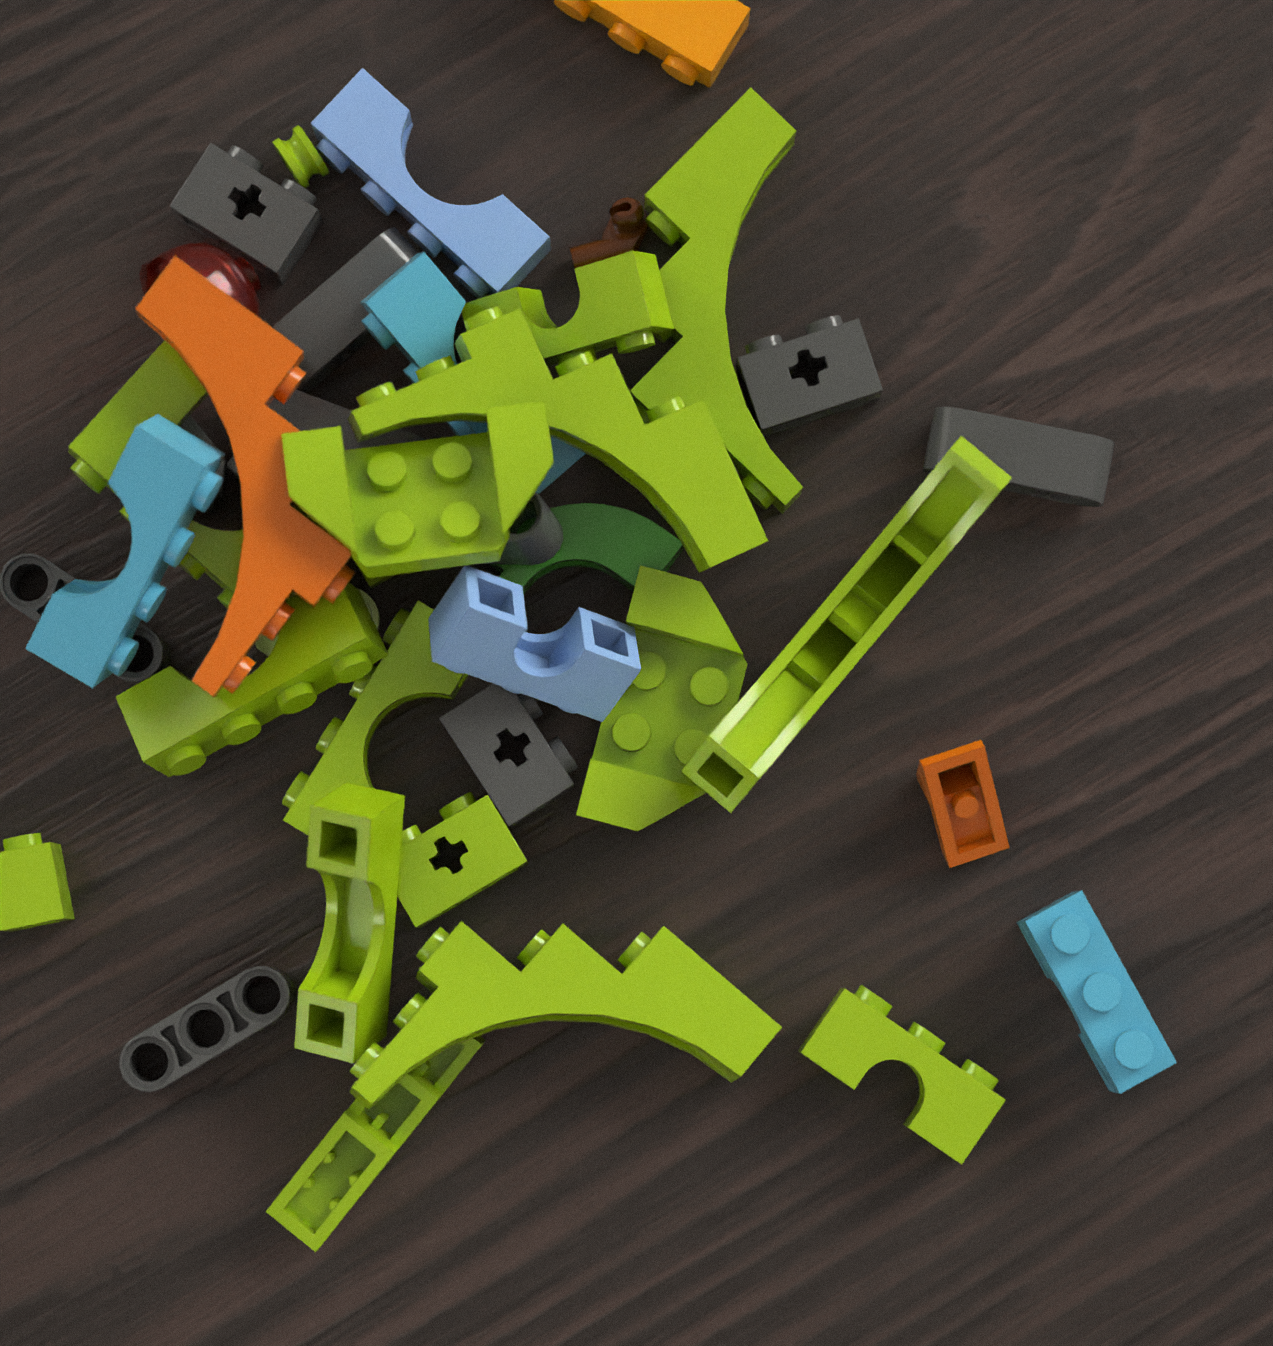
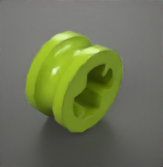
[272,125,330,189]

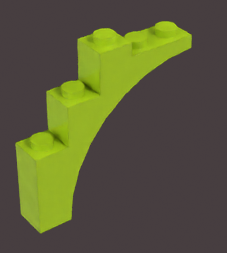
[629,87,803,514]
[347,306,768,573]
[681,436,1012,813]
[349,921,782,1110]

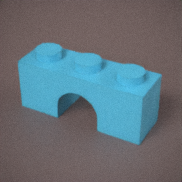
[1016,890,1177,1094]

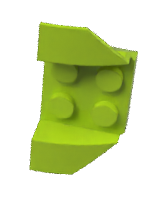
[281,400,554,578]
[576,565,747,831]

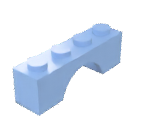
[311,68,551,299]

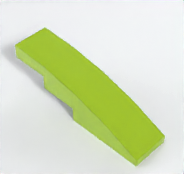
[266,1036,486,1252]

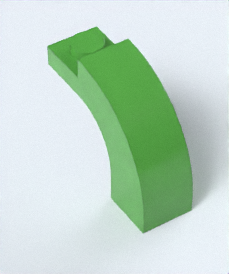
[489,503,683,595]

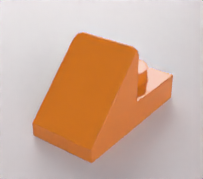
[916,740,1010,868]

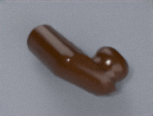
[569,197,648,269]

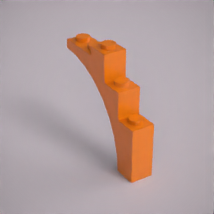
[135,256,356,697]

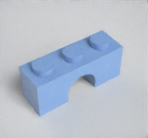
[428,565,641,722]

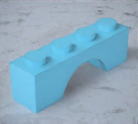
[360,252,586,494]
[25,414,225,688]

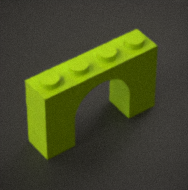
[68,340,338,609]

